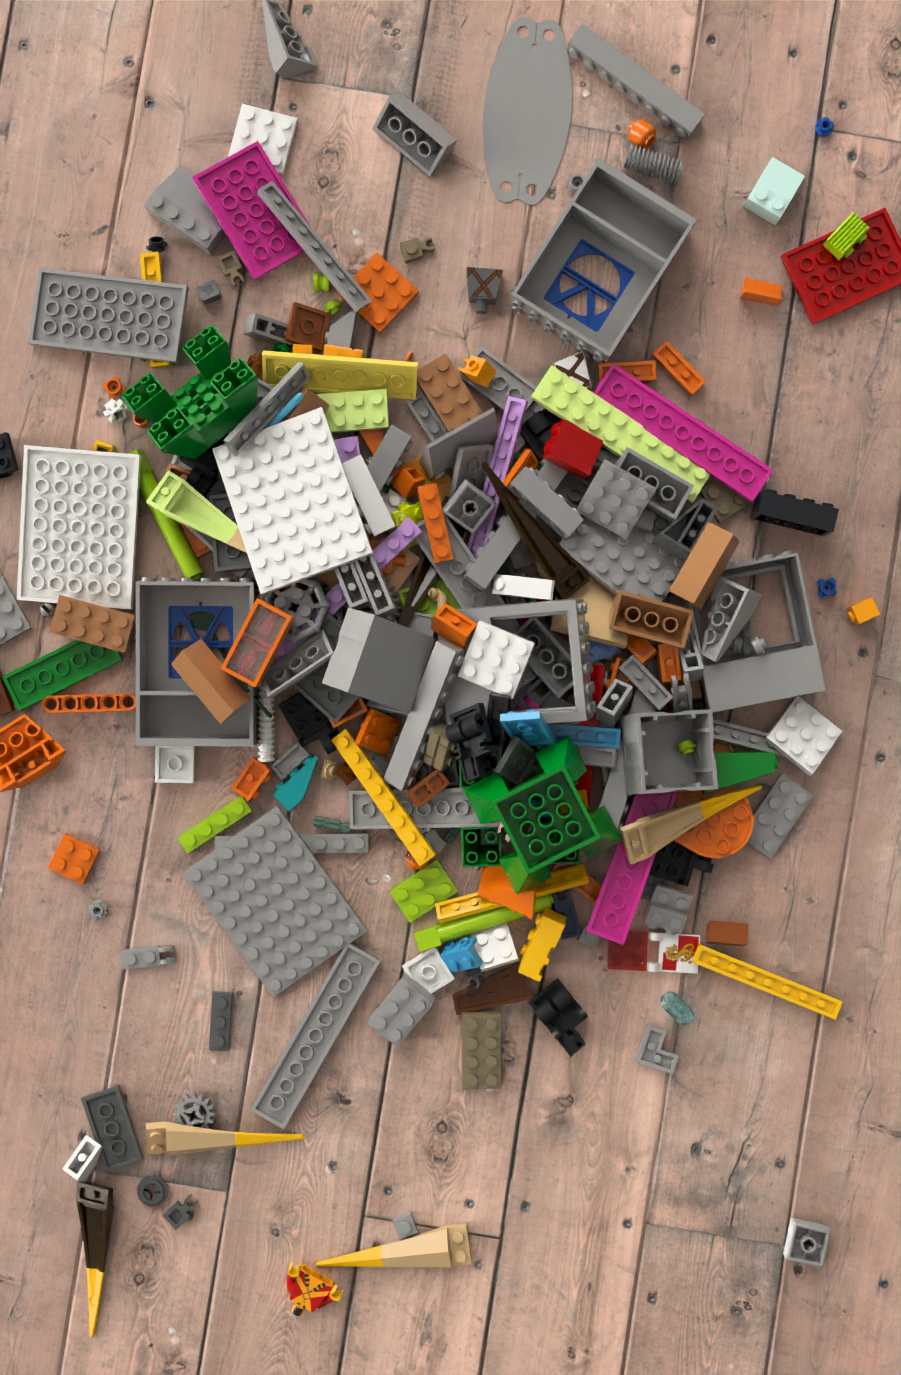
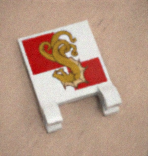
[645,931,701,974]

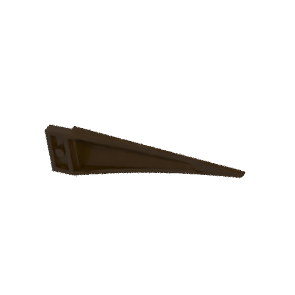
[482,462,590,600]
[398,495,472,626]

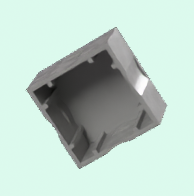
[322,608,436,713]
[621,709,718,795]

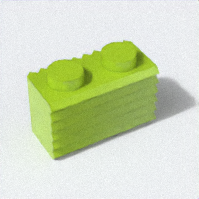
[823,212,870,260]

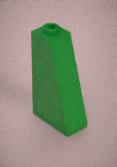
[702,752,778,794]

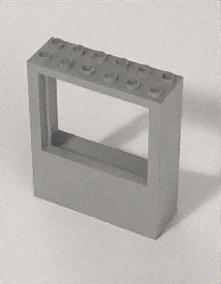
[681,551,826,713]
[438,598,597,726]

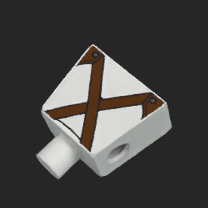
[544,352,591,390]

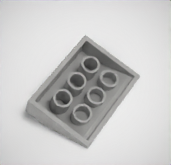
[144,166,226,255]
[419,408,498,481]

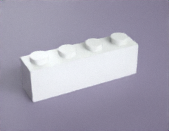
[342,455,396,537]

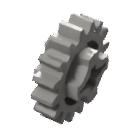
[173,1092,216,1129]

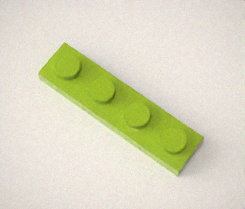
[177,796,253,854]

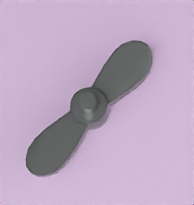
[741,620,751,654]

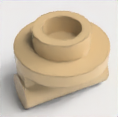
[319,759,339,781]

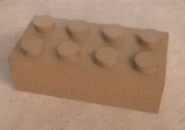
[417,353,483,433]
[49,595,136,653]

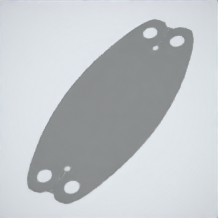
[483,17,572,205]

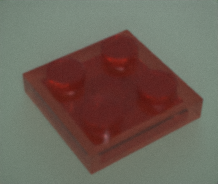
[607,930,648,971]

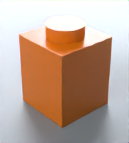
[392,465,427,498]

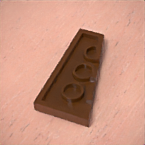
[452,962,532,1015]

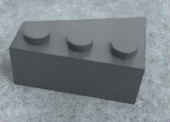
[652,498,718,562]

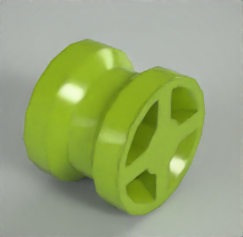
[313,272,330,292]

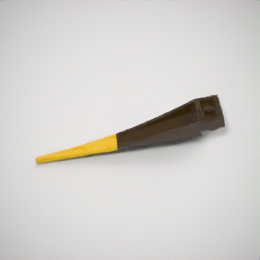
[76,1181,114,1337]

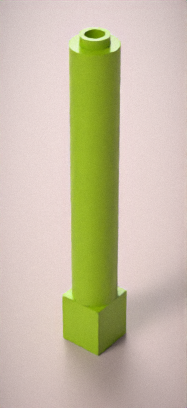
[129,449,204,581]
[414,894,554,952]

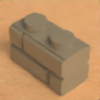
[423,723,457,771]

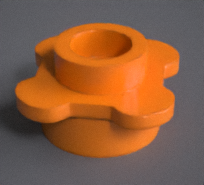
[103,376,126,399]

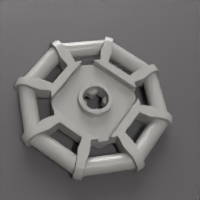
[263,578,330,644]

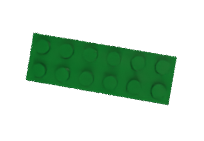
[2,640,123,711]

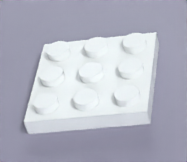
[228,104,298,175]
[458,620,535,699]
[764,696,842,776]

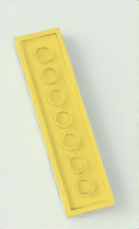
[262,351,418,400]

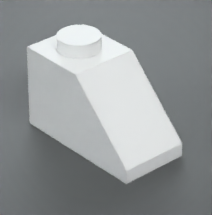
[63,1135,102,1182]

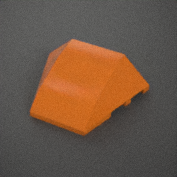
[0,714,67,792]
[478,866,538,920]

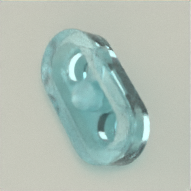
[660,991,695,1026]

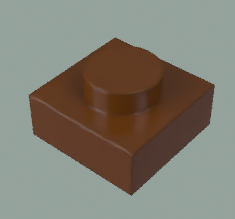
[335,762,357,786]

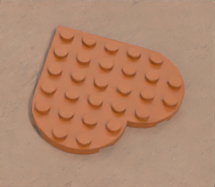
[672,741,754,859]

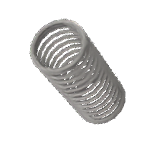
[623,143,685,185]

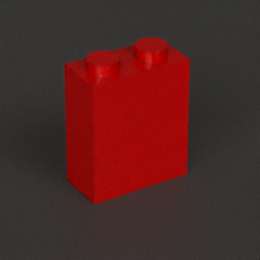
[542,420,603,479]

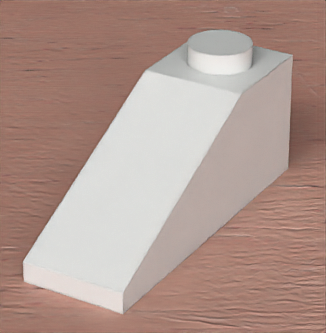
[492,574,555,600]

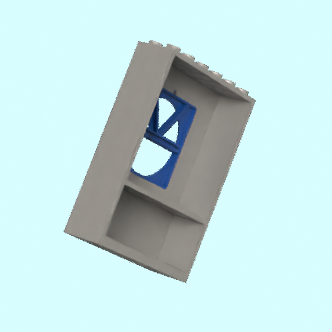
[509,158,697,364]
[136,577,259,747]

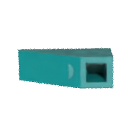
[273,755,319,812]

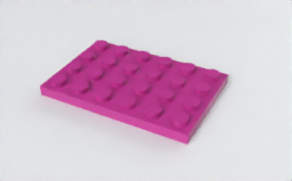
[192,141,311,281]

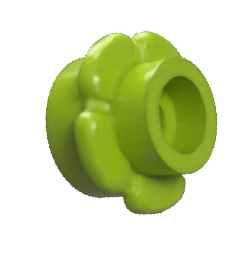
[323,299,341,316]
[677,739,696,756]

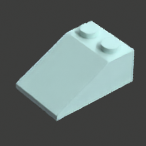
[743,157,805,226]

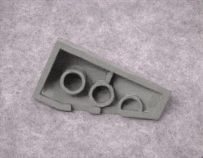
[262,0,317,78]
[701,576,762,662]

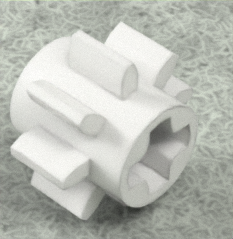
[103,399,129,423]

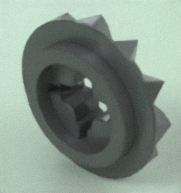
[137,1175,169,1207]

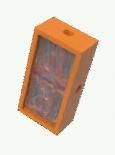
[220,598,296,688]

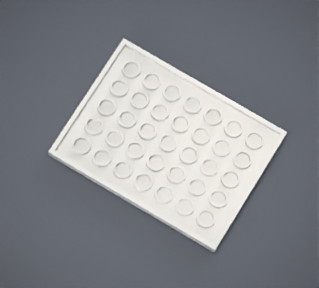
[212,407,373,595]
[17,445,141,609]

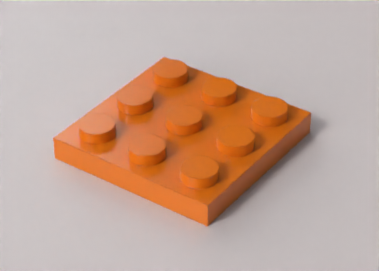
[338,253,419,334]

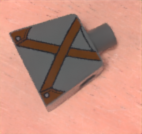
[466,267,503,314]

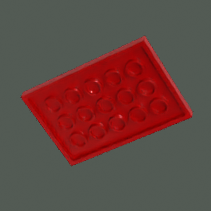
[780,208,901,325]

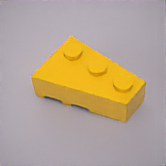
[518,907,566,982]

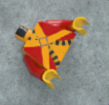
[286,1262,344,1316]

